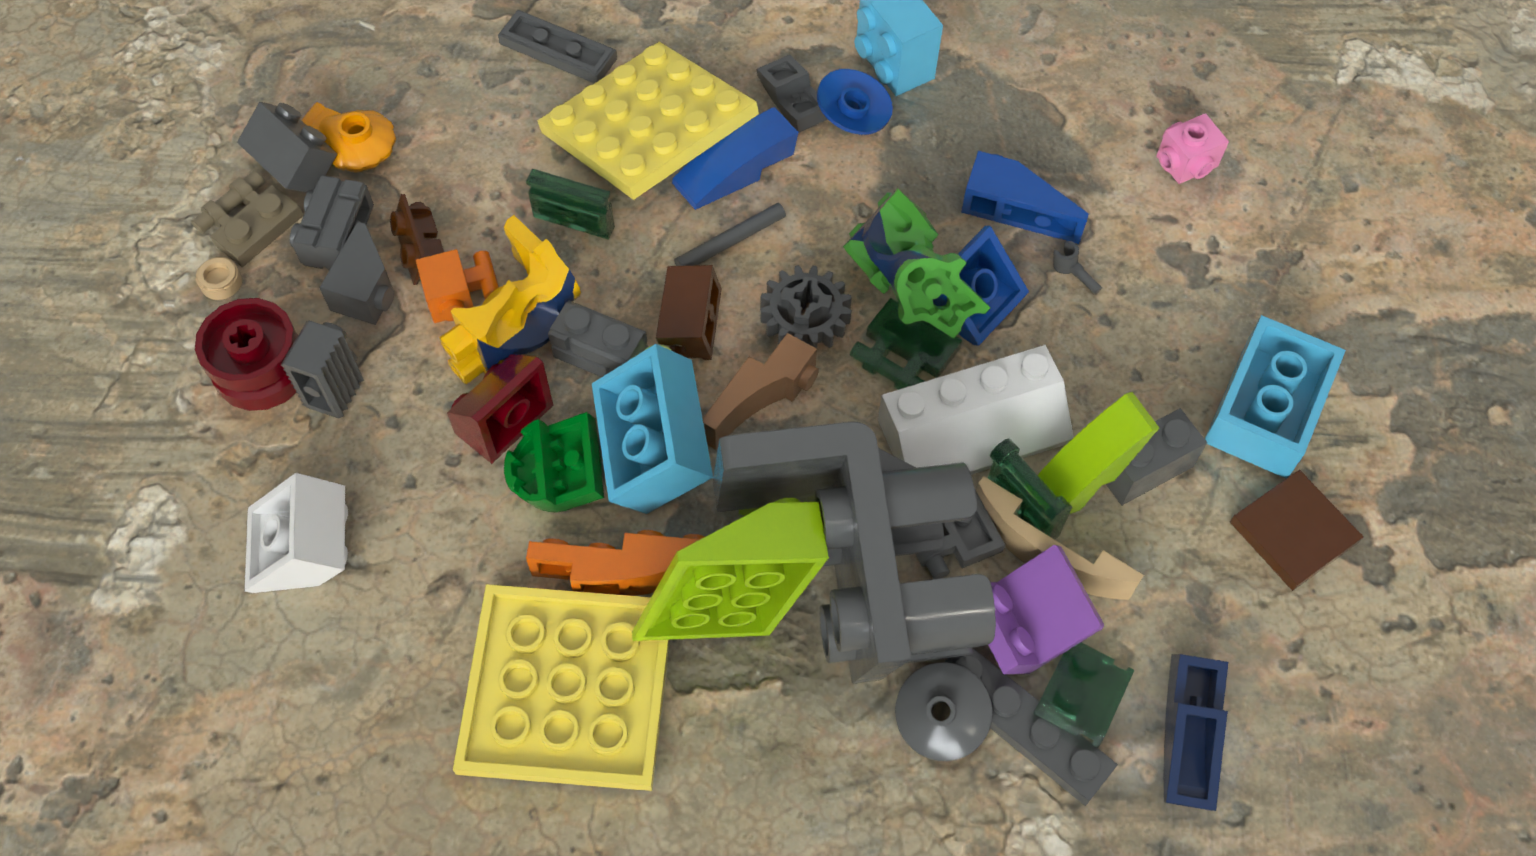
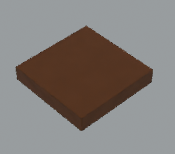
[1230,470,1364,591]

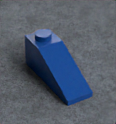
[961,151,1089,244]

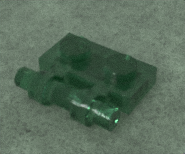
[850,298,962,390]

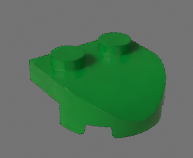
[504,412,604,513]

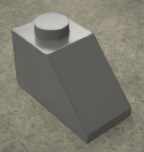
[319,221,394,325]

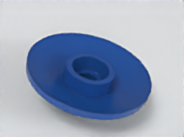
[817,69,893,135]

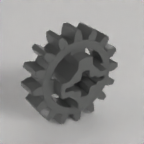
[760,265,852,349]

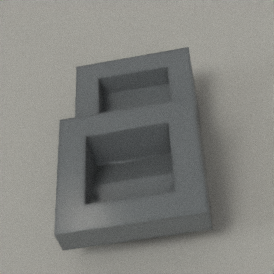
[756,54,828,133]

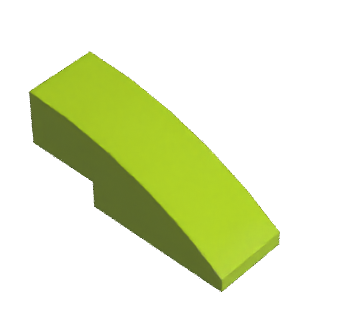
[1030,392,1159,520]

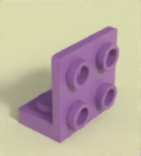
[988,545,1104,674]

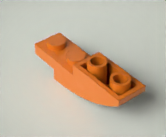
[526,530,705,596]

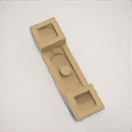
[976,476,1144,600]

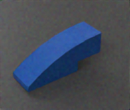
[672,107,799,210]

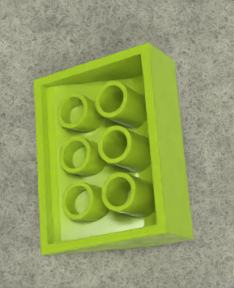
[632,498,829,641]

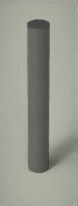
[674,203,786,266]

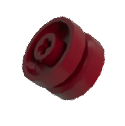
[194,298,298,411]

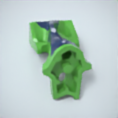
[843,188,990,338]

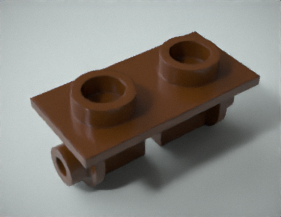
[390,194,444,285]

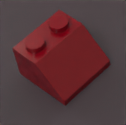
[447,354,554,464]

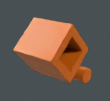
[416,249,499,323]

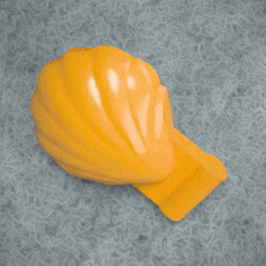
[301,102,396,173]

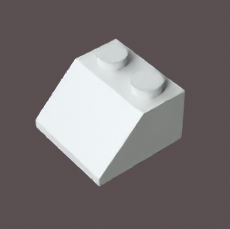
[245,473,348,593]

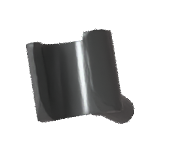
[1053,241,1102,295]

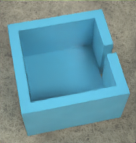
[854,0,943,96]

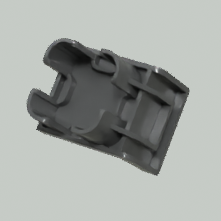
[713,421,996,684]

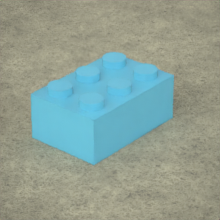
[1204,315,1346,479]
[592,344,713,514]

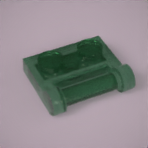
[988,438,1072,540]

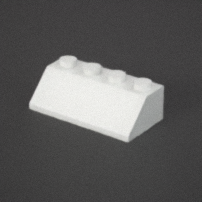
[878,345,1074,475]

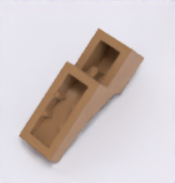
[703,333,819,450]

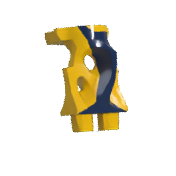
[439,215,581,384]

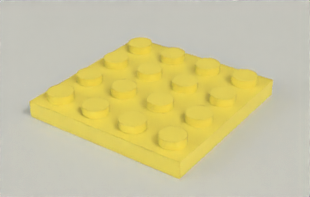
[537,42,759,200]
[453,584,670,791]

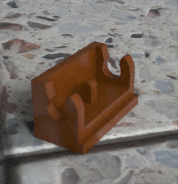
[656,265,722,360]

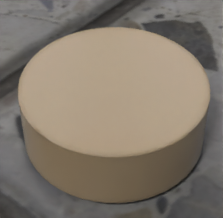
[196,257,242,300]

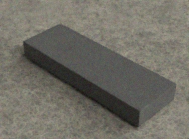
[498,10,617,83]

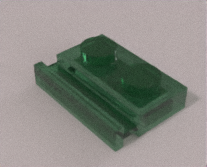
[526,168,615,240]
[1034,642,1134,748]

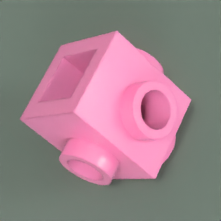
[1156,113,1229,184]

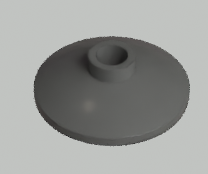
[895,662,993,761]

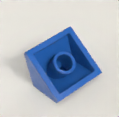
[933,226,1029,346]

